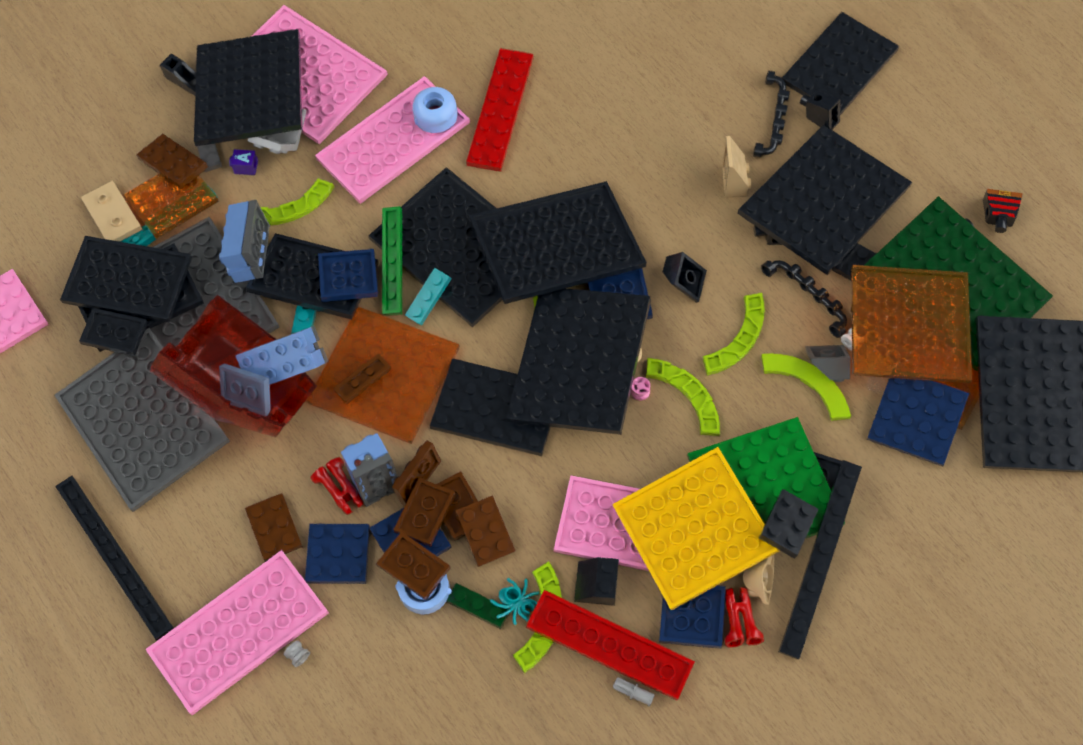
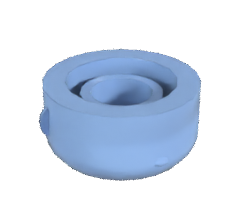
[412,87,458,133]
[395,575,452,615]

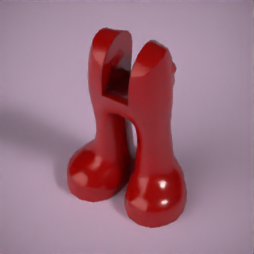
[310,457,363,515]
[725,587,764,648]

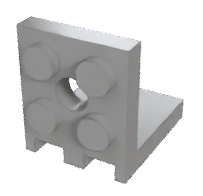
[248,108,307,154]

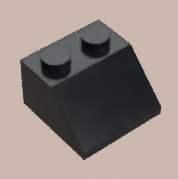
[574,557,619,606]

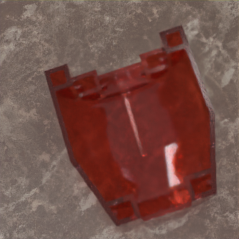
[150,295,317,438]

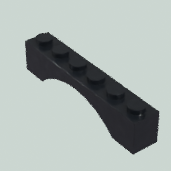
[160,54,196,96]

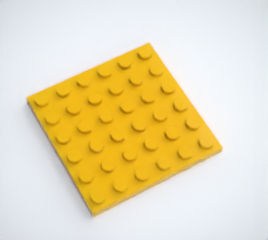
[612,447,780,610]

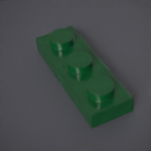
[447,583,509,629]

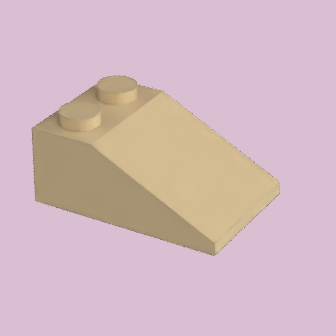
[722,136,751,197]

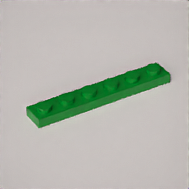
[382,206,402,316]

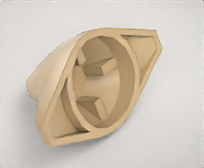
[743,555,774,605]

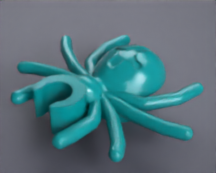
[490,578,540,625]

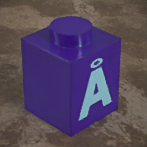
[229,149,258,175]

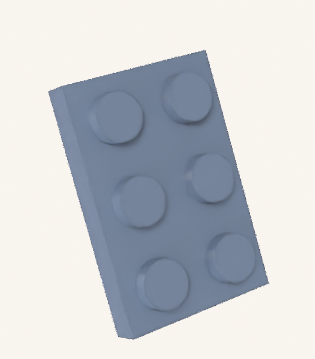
[219,364,271,416]

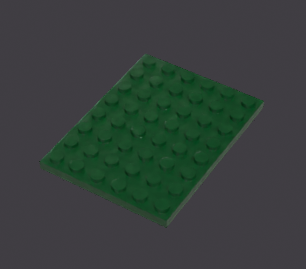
[862,196,1053,371]

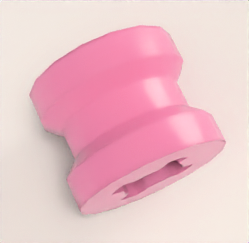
[631,377,650,401]

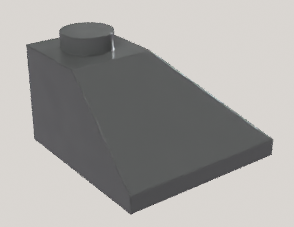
[805,345,851,382]

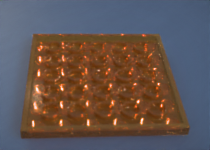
[851,265,972,383]
[307,306,460,444]

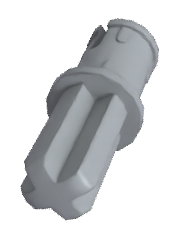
[613,677,655,707]

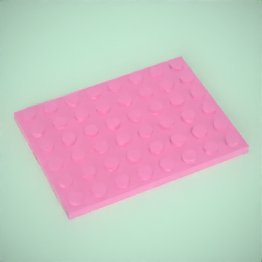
[252,5,388,144]

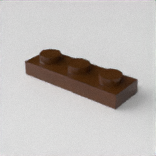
[334,353,391,404]

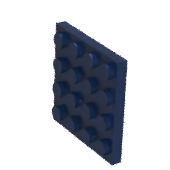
[867,367,969,467]

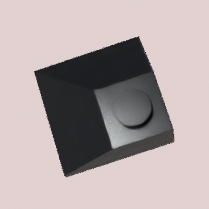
[662,252,707,303]

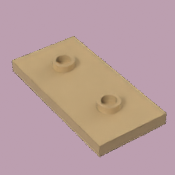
[81,181,143,242]

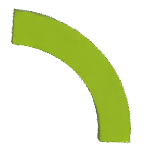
[260,178,335,226]
[702,293,765,376]
[761,353,851,421]
[646,358,720,436]
[513,561,562,674]

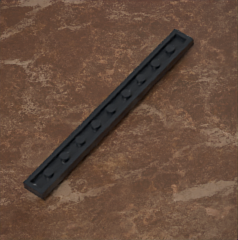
[778,460,862,660]
[55,476,174,641]

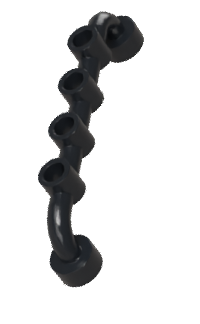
[753,70,790,158]
[761,260,847,338]

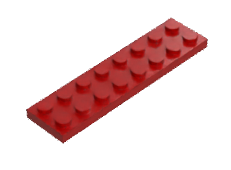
[466,48,534,172]
[526,590,695,701]

